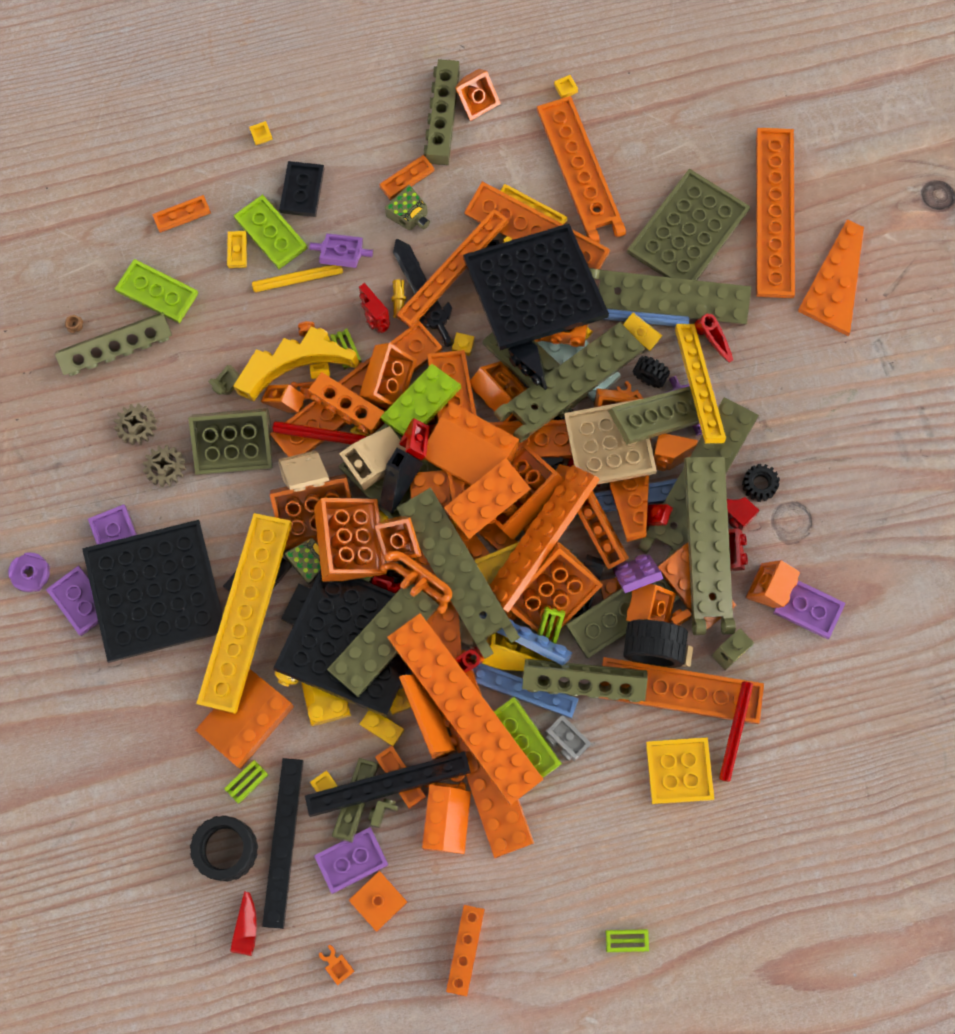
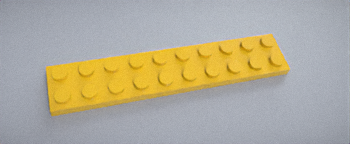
[196,513,292,714]

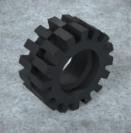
[632,356,670,388]
[742,464,780,502]

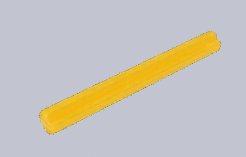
[252,265,343,292]

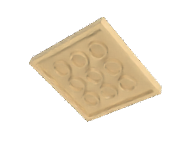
[564,399,657,484]

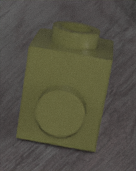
[208,365,240,395]
[368,798,399,828]

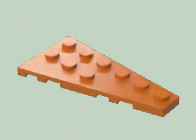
[798,219,864,336]
[608,438,651,542]

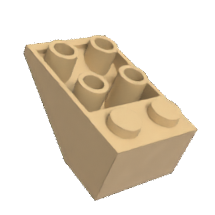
[339,426,411,490]
[278,450,329,492]

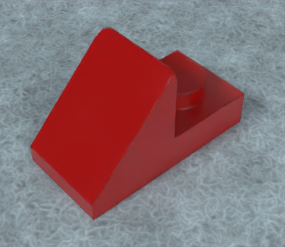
[399,418,430,460]

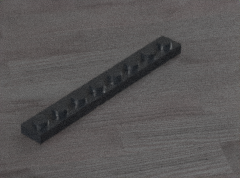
[305,751,471,817]
[262,758,304,929]

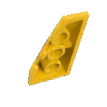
[482,632,567,671]

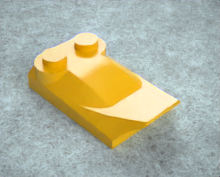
[301,682,351,727]

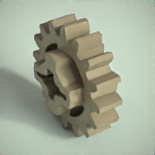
[114,404,157,445]
[143,445,186,487]

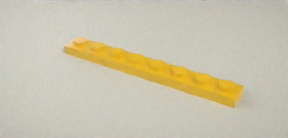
[675,324,726,443]

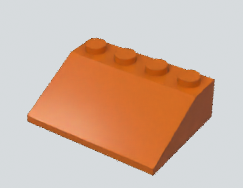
[424,402,519,485]
[495,442,564,540]
[270,474,352,550]
[314,498,387,581]
[510,541,603,641]
[196,669,294,769]
[399,675,458,760]

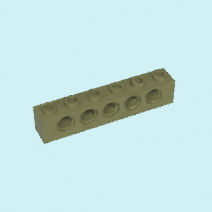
[424,59,460,165]
[55,312,172,376]
[522,659,648,702]

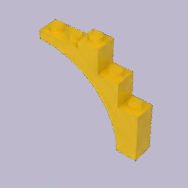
[233,326,360,402]

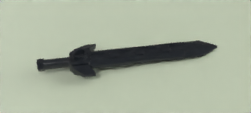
[393,239,454,347]

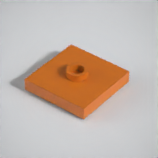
[349,871,408,932]

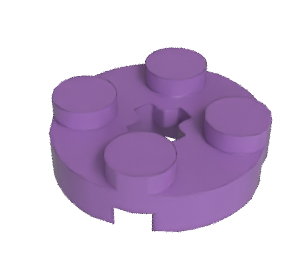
[8,552,50,592]

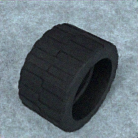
[623,619,688,668]
[190,815,258,882]

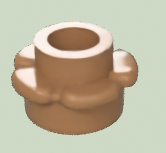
[65,315,83,333]

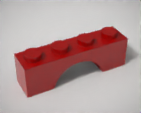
[727,497,760,531]

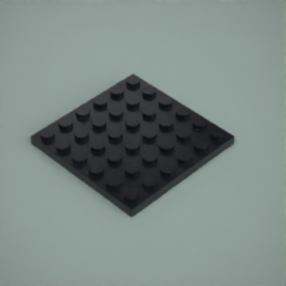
[463,224,609,351]
[82,520,223,663]
[273,569,408,718]

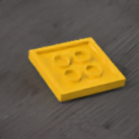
[646,737,715,805]

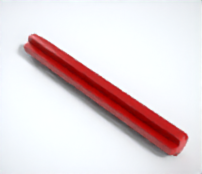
[272,421,367,445]
[719,681,753,782]

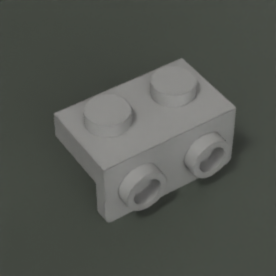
[545,715,592,762]

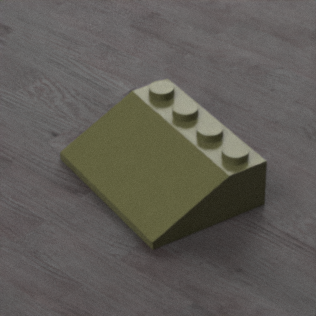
[188,408,273,475]

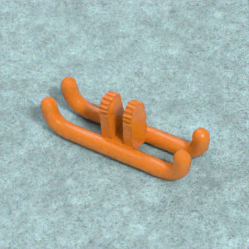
[380,551,452,614]

